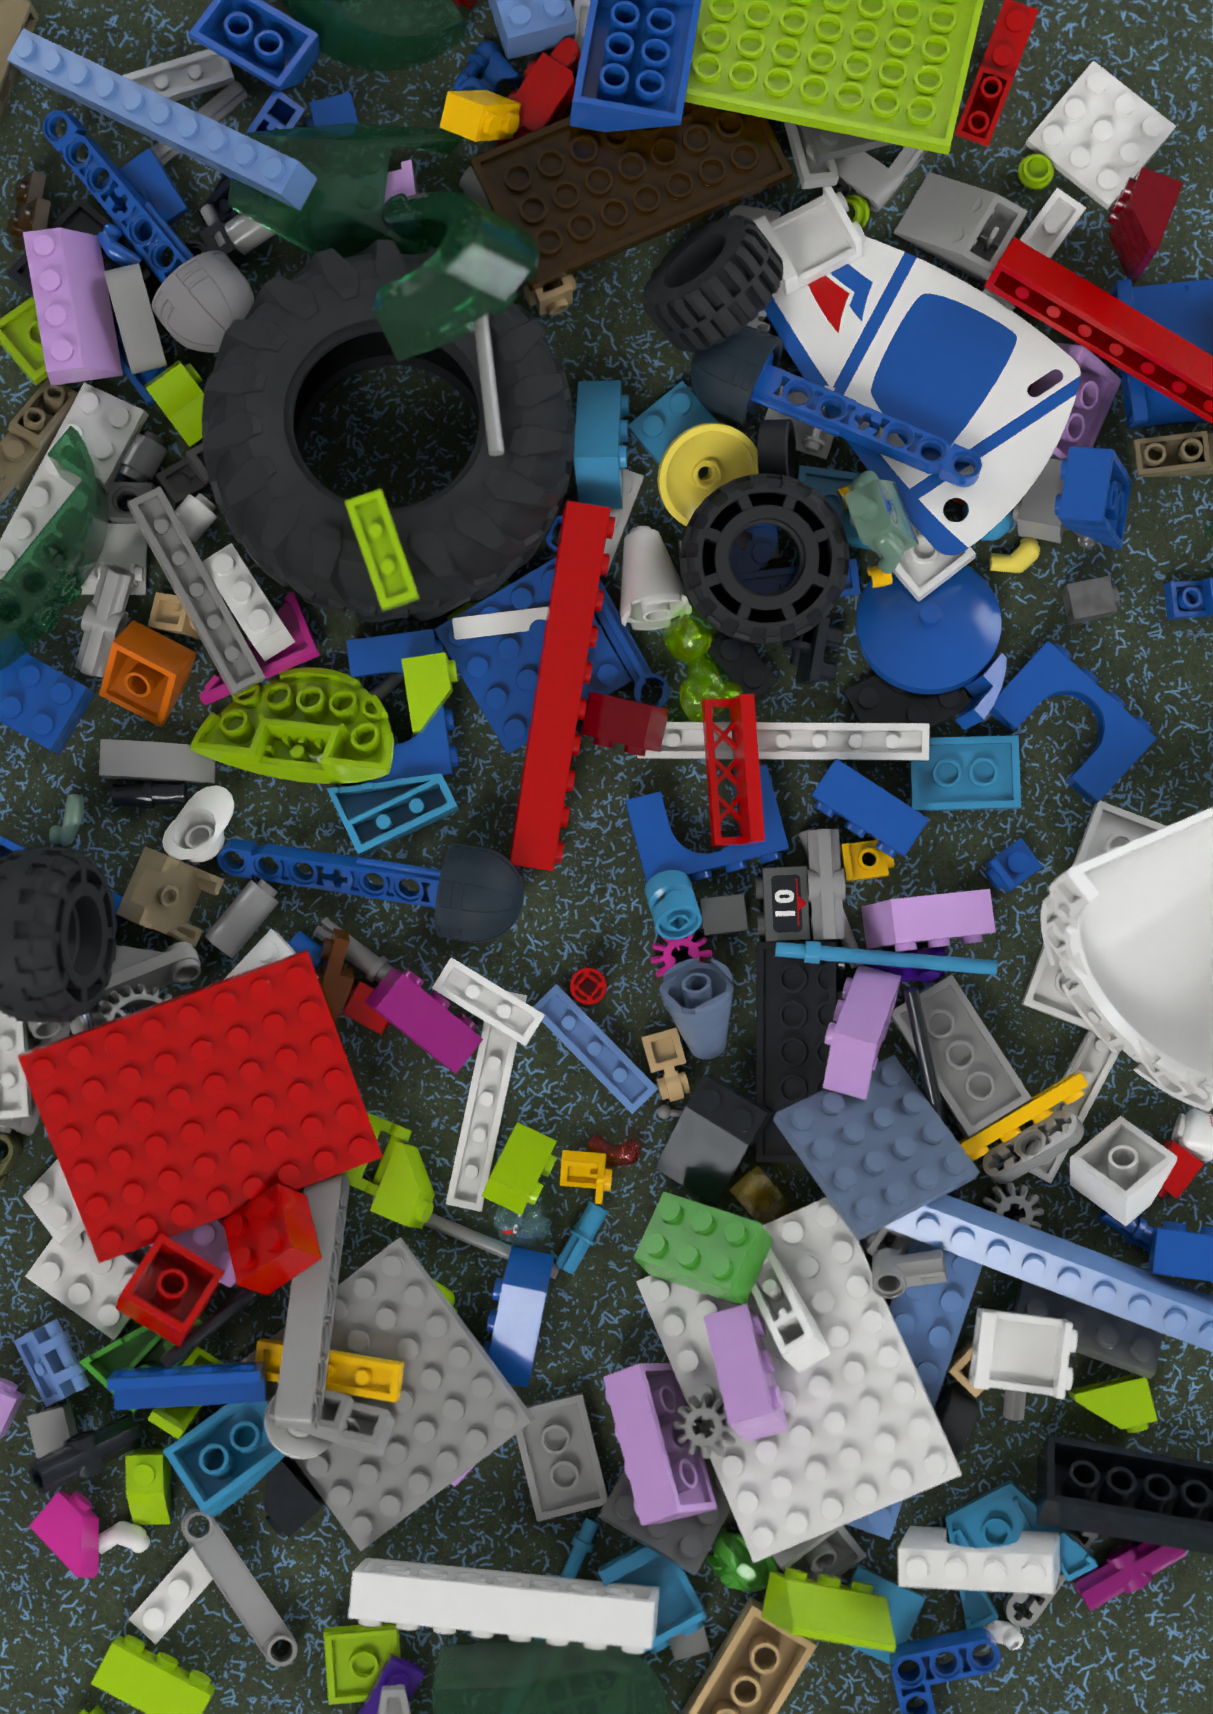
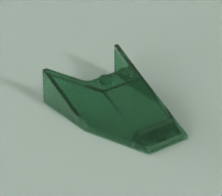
[228,123,464,258]

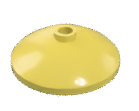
[657,423,759,526]

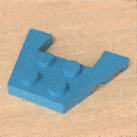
[945,1480,1098,1629]

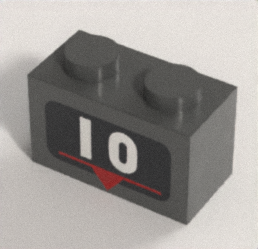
[755,866,810,942]

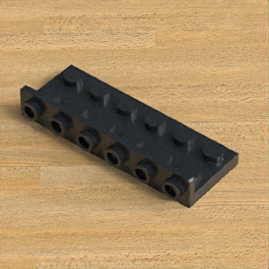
[756,942,847,1163]

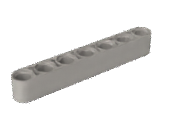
[275,1173,349,1430]

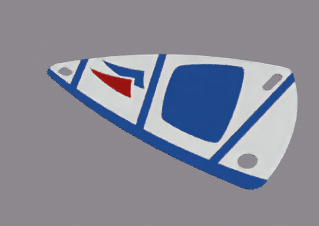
[727,206,1081,556]

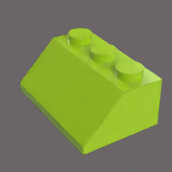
[761,1568,896,1652]

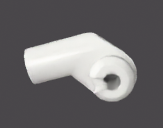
[973,1620,1024,1654]

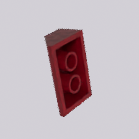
[1106,167,1184,284]

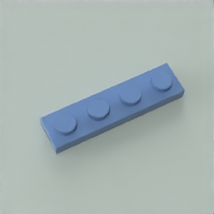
[533,984,658,1114]

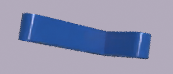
[889,1628,1000,1714]

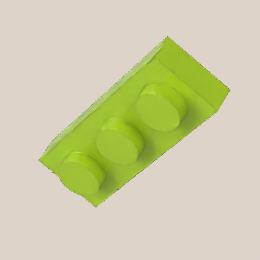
[345,489,419,612]

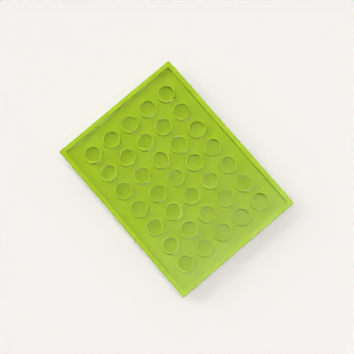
[685,0,984,155]

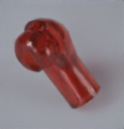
[585,1133,642,1167]

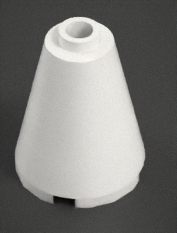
[620,526,692,631]

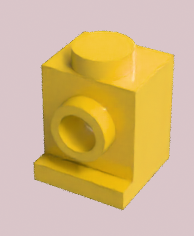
[840,840,895,882]

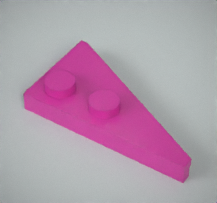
[199,592,320,706]

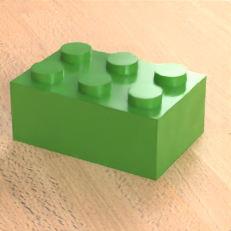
[633,1192,774,1305]

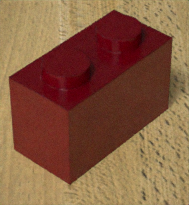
[581,691,669,756]

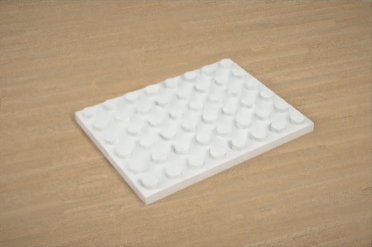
[636,1197,962,1563]

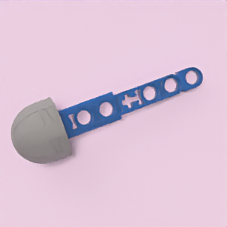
[43,110,254,353]

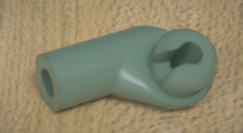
[49,794,85,847]

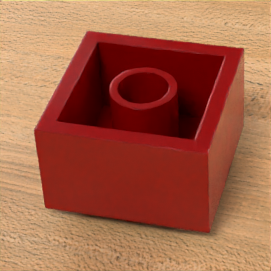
[223,1184,322,1295]
[115,1233,225,1347]

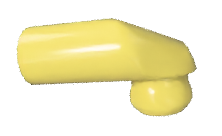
[989,537,1040,573]

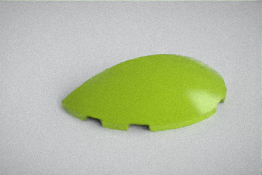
[189,667,394,784]

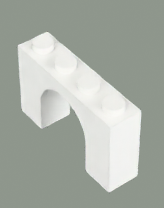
[898,1526,1060,1594]

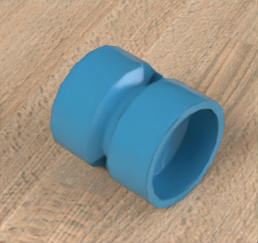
[644,870,702,940]

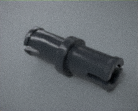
[111,780,188,809]

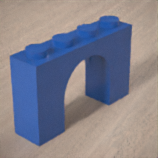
[346,629,459,783]
[989,641,1157,806]
[625,764,789,883]

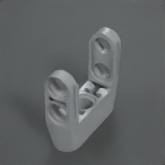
[835,146,927,212]

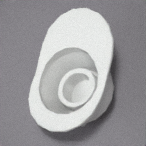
[162,785,235,865]

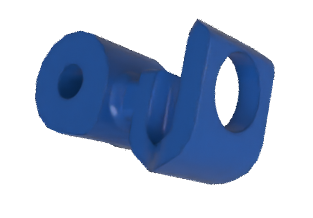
[456,51,522,93]

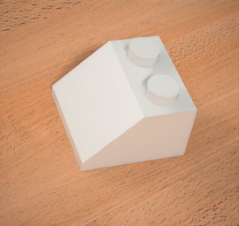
[1070,1116,1177,1226]

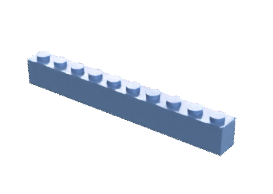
[6,28,318,211]
[885,1195,1213,1352]

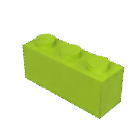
[91,1635,217,1714]

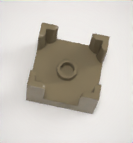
[116,846,225,947]

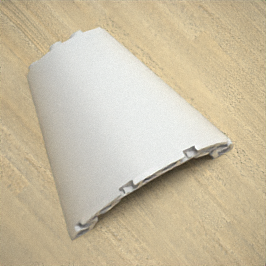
[1041,807,1213,1112]

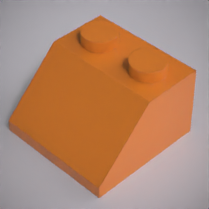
[99,620,197,727]

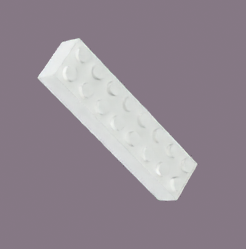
[349,1558,660,1654]

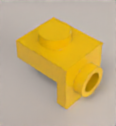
[560,1150,612,1204]

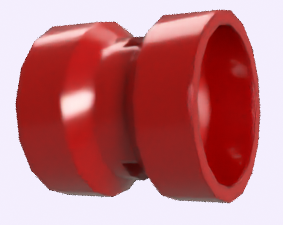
[570,968,607,1005]

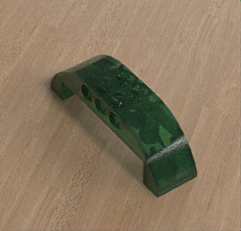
[0,426,108,670]

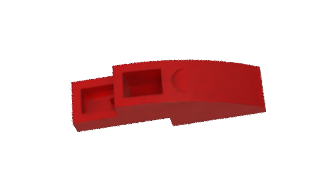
[955,0,1039,147]

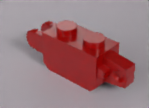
[497,37,581,146]

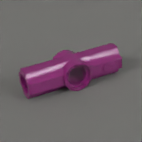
[1072,1542,1187,1611]

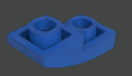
[1164,577,1213,620]

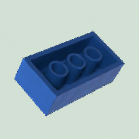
[0,639,95,755]

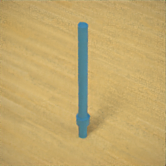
[775,941,998,975]

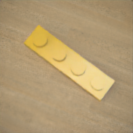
[958,1070,1089,1161]
[255,1338,404,1403]

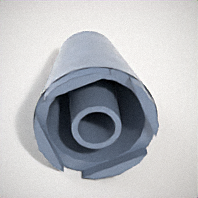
[660,958,734,1060]

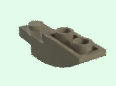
[0,378,78,505]
[1133,431,1213,477]

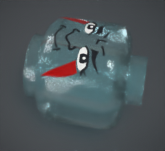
[494,1201,551,1248]

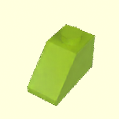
[401,652,458,734]
[370,1141,435,1229]
[1068,1373,1158,1433]
[125,1448,172,1525]

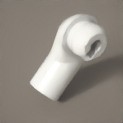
[99,1521,150,1554]

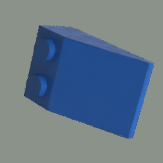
[1055,447,1133,550]

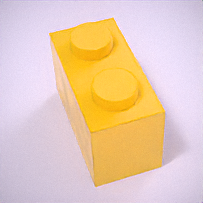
[440,90,521,142]

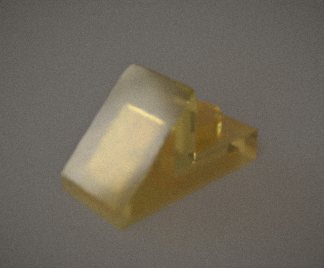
[730,1166,795,1225]

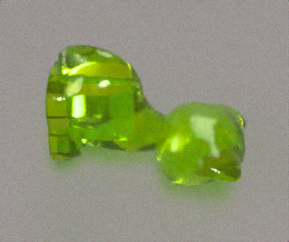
[662,614,743,722]

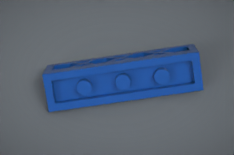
[107,1361,267,1410]

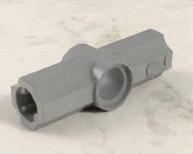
[75,564,135,677]
[807,829,845,941]

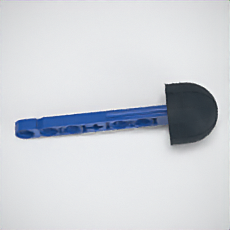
[690,325,982,487]
[217,839,524,943]

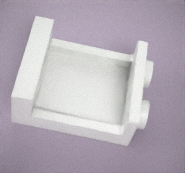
[754,186,866,295]
[968,1308,1077,1399]

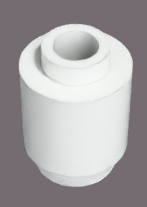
[174,493,217,543]

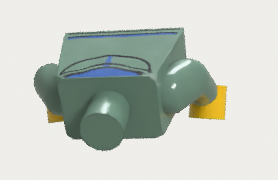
[836,471,919,588]

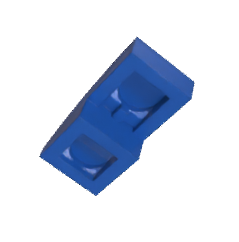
[955,653,1007,730]

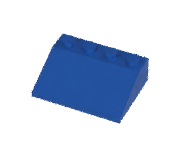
[569,0,701,132]

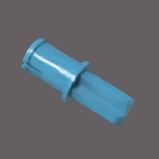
[556,1201,609,1274]

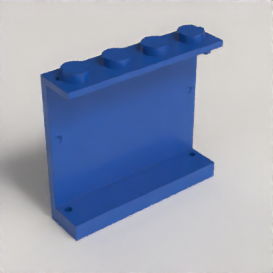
[1110,279,1213,429]

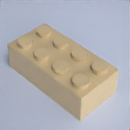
[680,1596,817,1714]

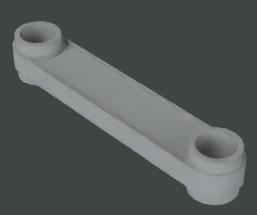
[27,942,201,1039]
[180,1507,298,1667]

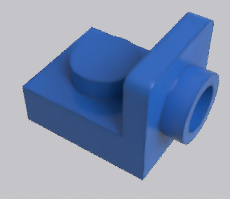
[985,838,1042,893]

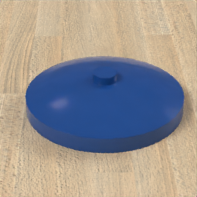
[855,565,1002,694]

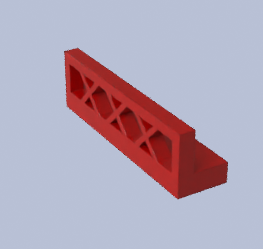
[701,694,765,846]

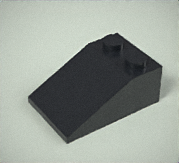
[654,1074,773,1207]

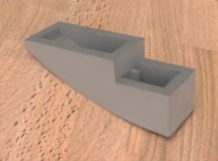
[99,739,216,784]
[268,1390,395,1457]

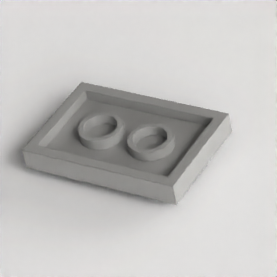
[516,1392,608,1522]

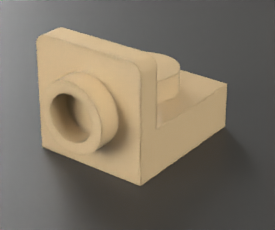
[148,592,201,640]

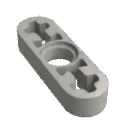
[982,1110,1084,1184]

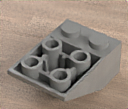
[894,172,1028,284]

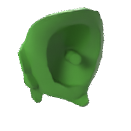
[705,1527,779,1592]

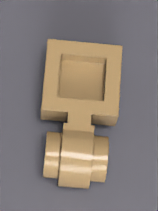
[641,1028,690,1102]

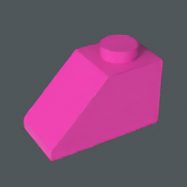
[29,1491,99,1578]

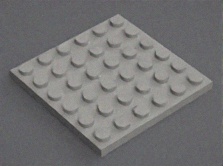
[241,1237,535,1551]

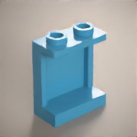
[598,1544,707,1654]

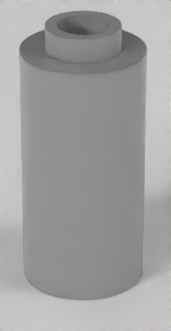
[205,879,279,959]

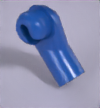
[98,223,142,267]

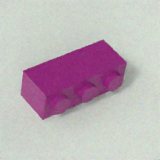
[365,968,483,1074]

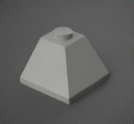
[772,1525,867,1580]

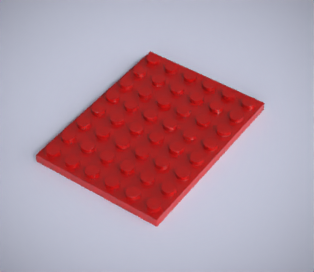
[18,950,383,1263]

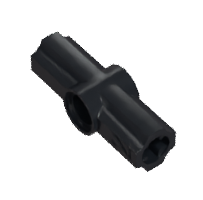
[28,1415,143,1494]

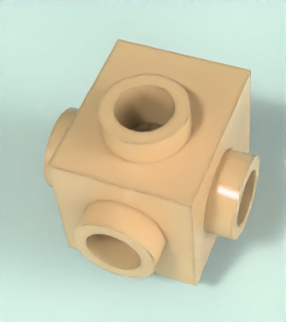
[522,274,577,316]

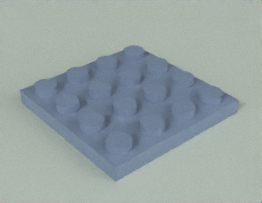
[773,1055,980,1241]

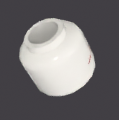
[1172,1108,1213,1162]

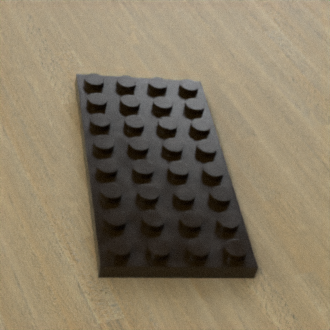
[470,102,793,291]

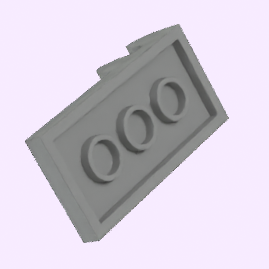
[891,975,1032,1139]

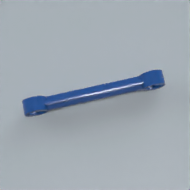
[545,516,670,707]

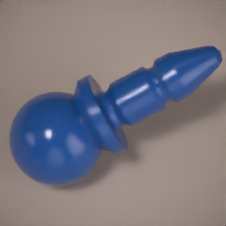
[453,41,502,90]

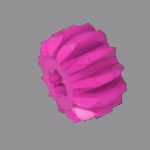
[650,932,712,978]

